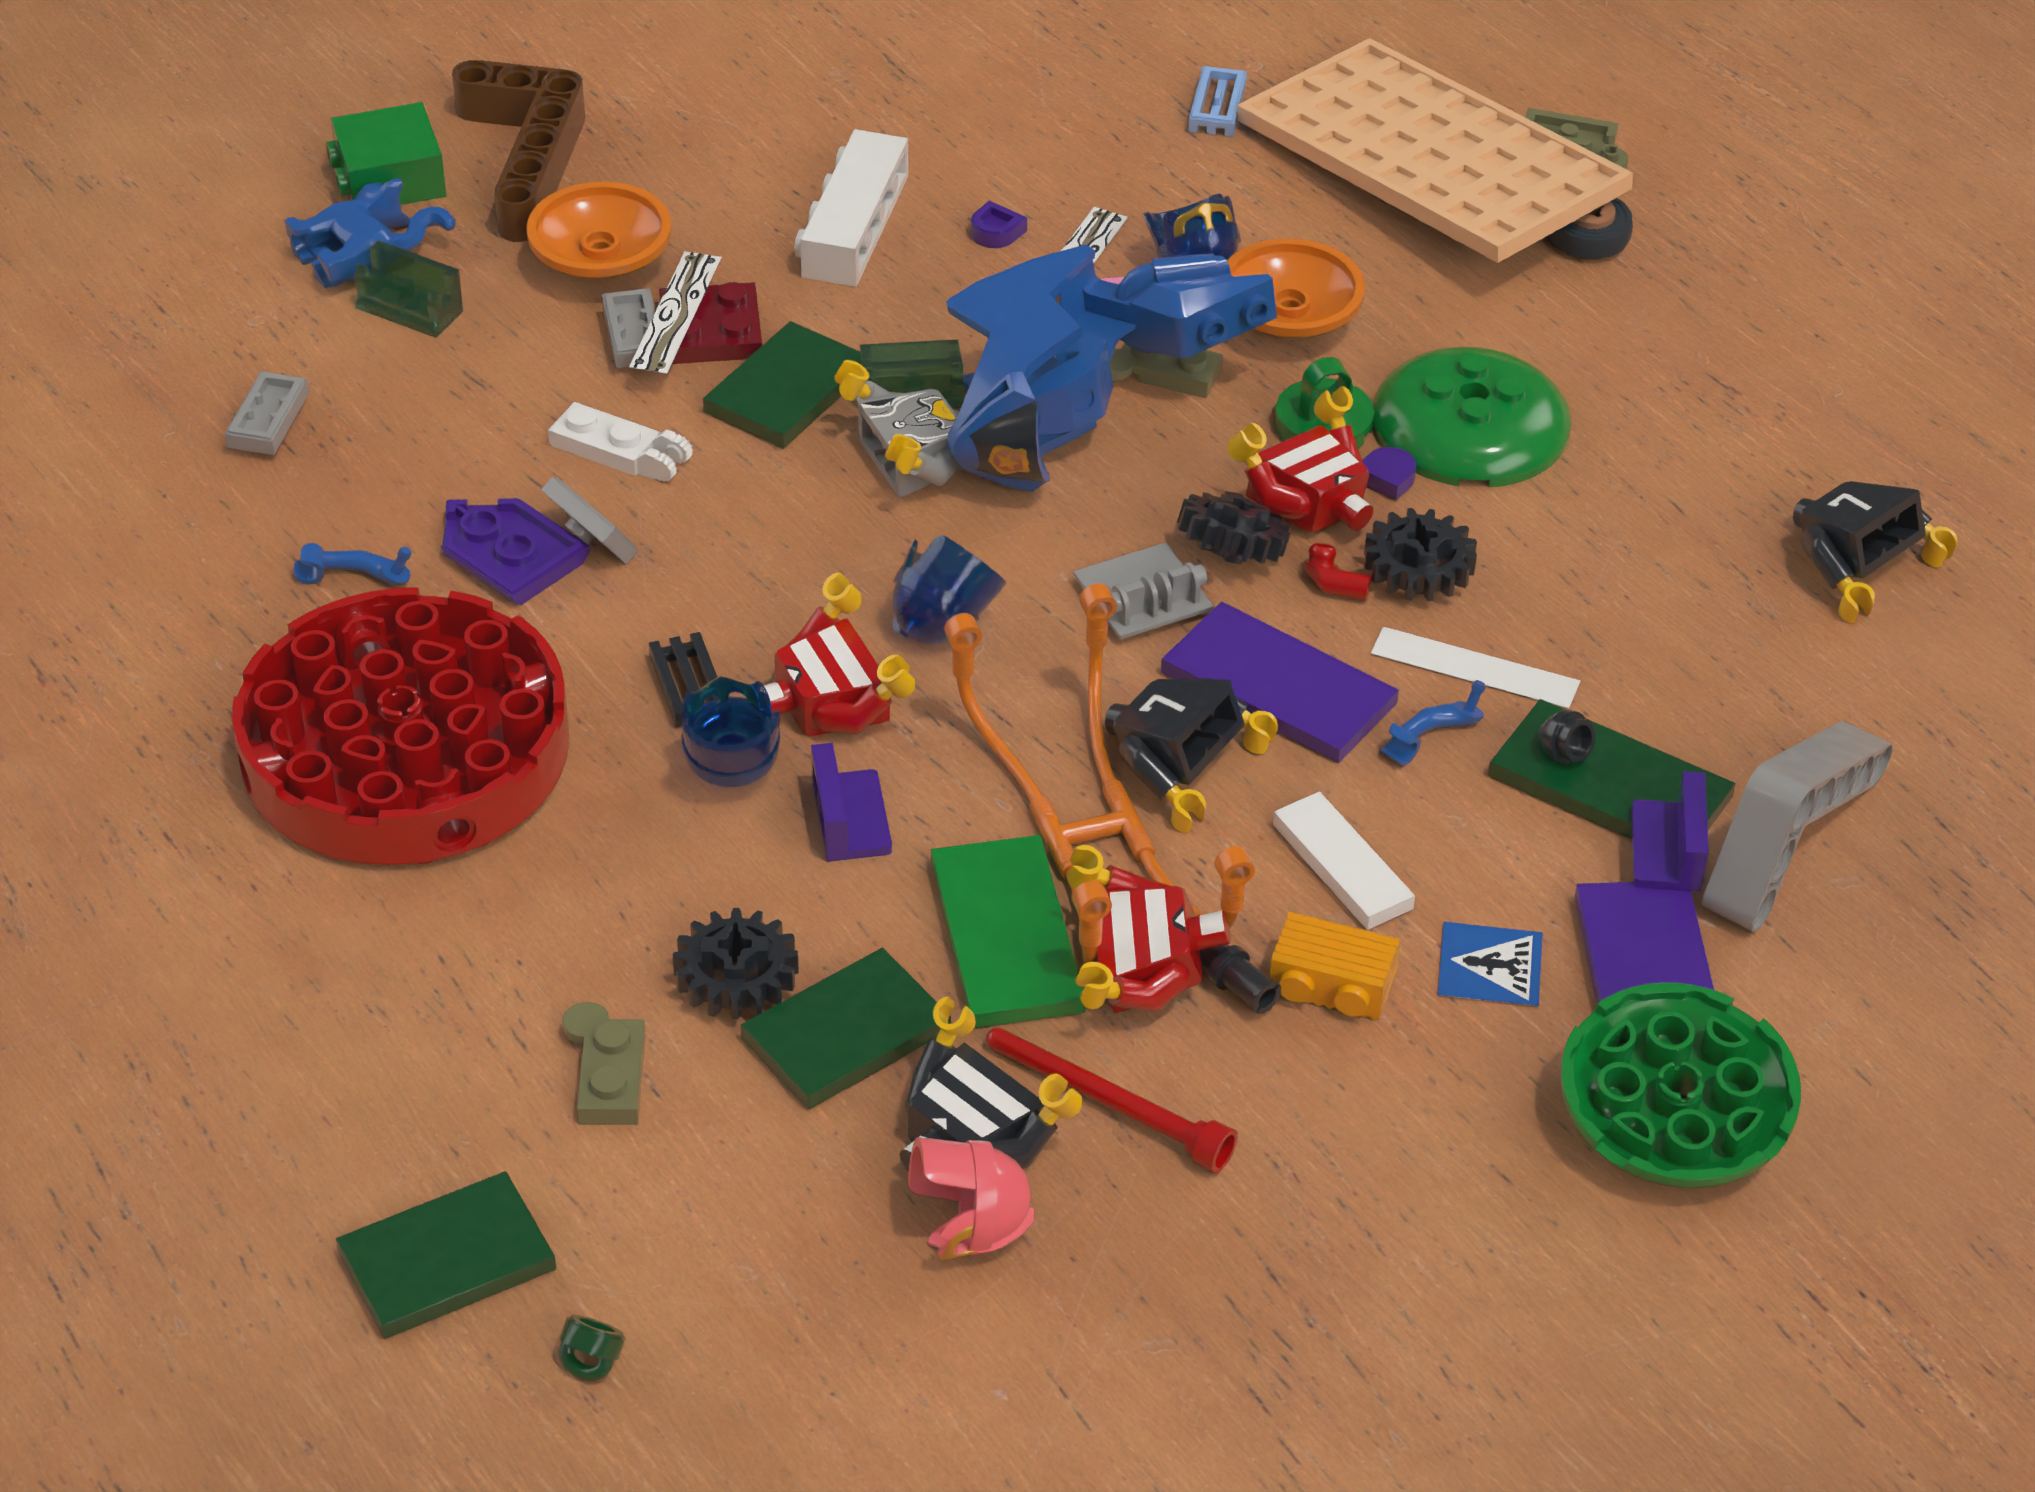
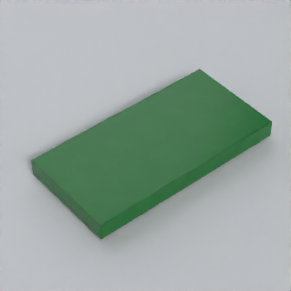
[931,835,1086,1028]

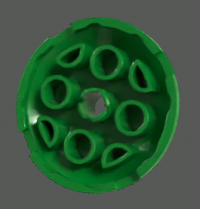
[1373,347,1571,487]
[1560,982,1801,1188]

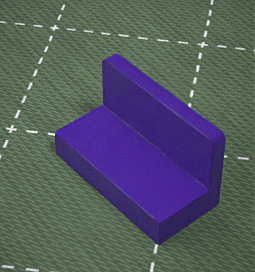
[811,742,892,862]
[1631,771,1709,892]

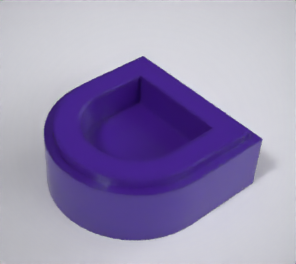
[971,201,1027,248]
[1362,447,1416,500]

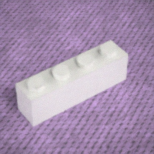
[794,129,909,287]

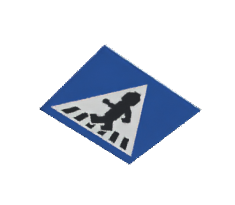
[1438,922,1543,1006]

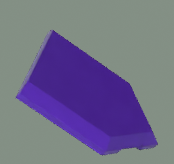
[442,498,590,605]

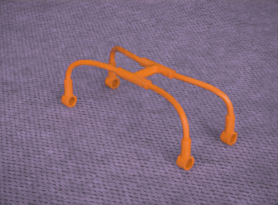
[944,583,1255,963]

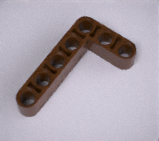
[452,60,585,242]

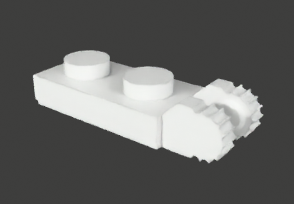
[548,402,693,483]

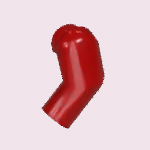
[1304,543,1371,601]

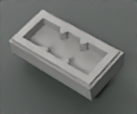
[602,288,655,368]
[225,371,309,455]
[541,477,638,564]

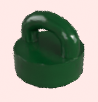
[559,1315,626,1382]

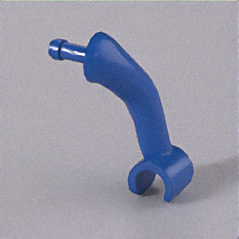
[294,543,411,585]
[1380,680,1485,766]

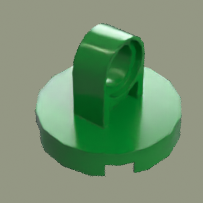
[1274,357,1375,449]

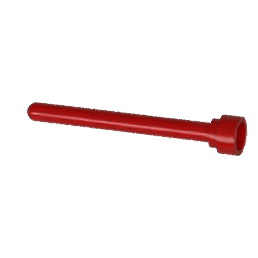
[986,1027,1238,1173]

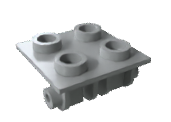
[1073,542,1214,640]

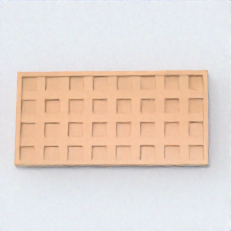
[1237,38,1633,263]

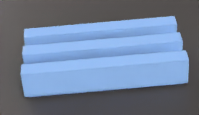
[1188,66,1247,137]

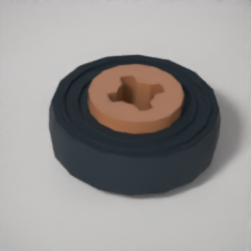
[1548,198,1633,259]

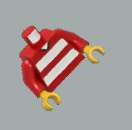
[1227,386,1374,532]
[755,573,915,737]
[1067,845,1231,1013]

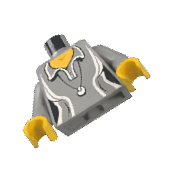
[834,360,963,498]

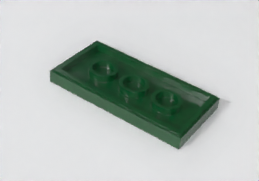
[1488,699,1736,839]

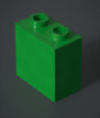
[326,102,447,205]

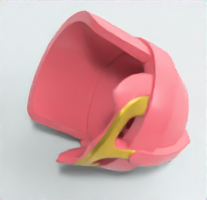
[908,1138,1034,1261]

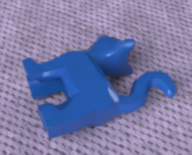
[284,178,455,288]

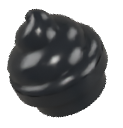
[1538,709,1596,765]

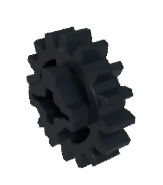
[1177,491,1291,564]
[1364,508,1477,601]
[673,908,799,1019]

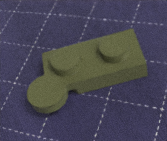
[1525,108,1628,169]
[1110,342,1223,399]
[562,1002,645,1125]

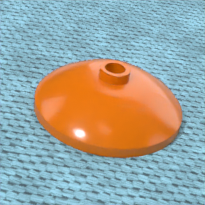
[527,181,671,279]
[1227,238,1365,339]

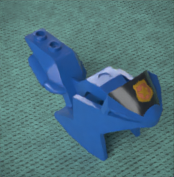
[946,244,1277,492]

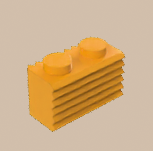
[1270,911,1401,1021]

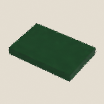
[703,321,870,448]
[740,947,951,1110]
[336,1171,556,1339]

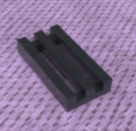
[649,632,728,727]

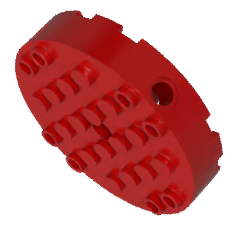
[232,587,569,865]

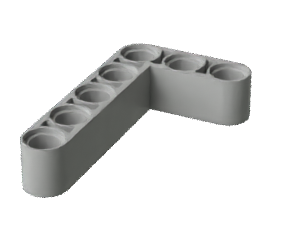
[1702,721,1893,932]

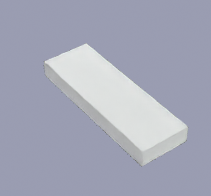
[1273,791,1415,930]

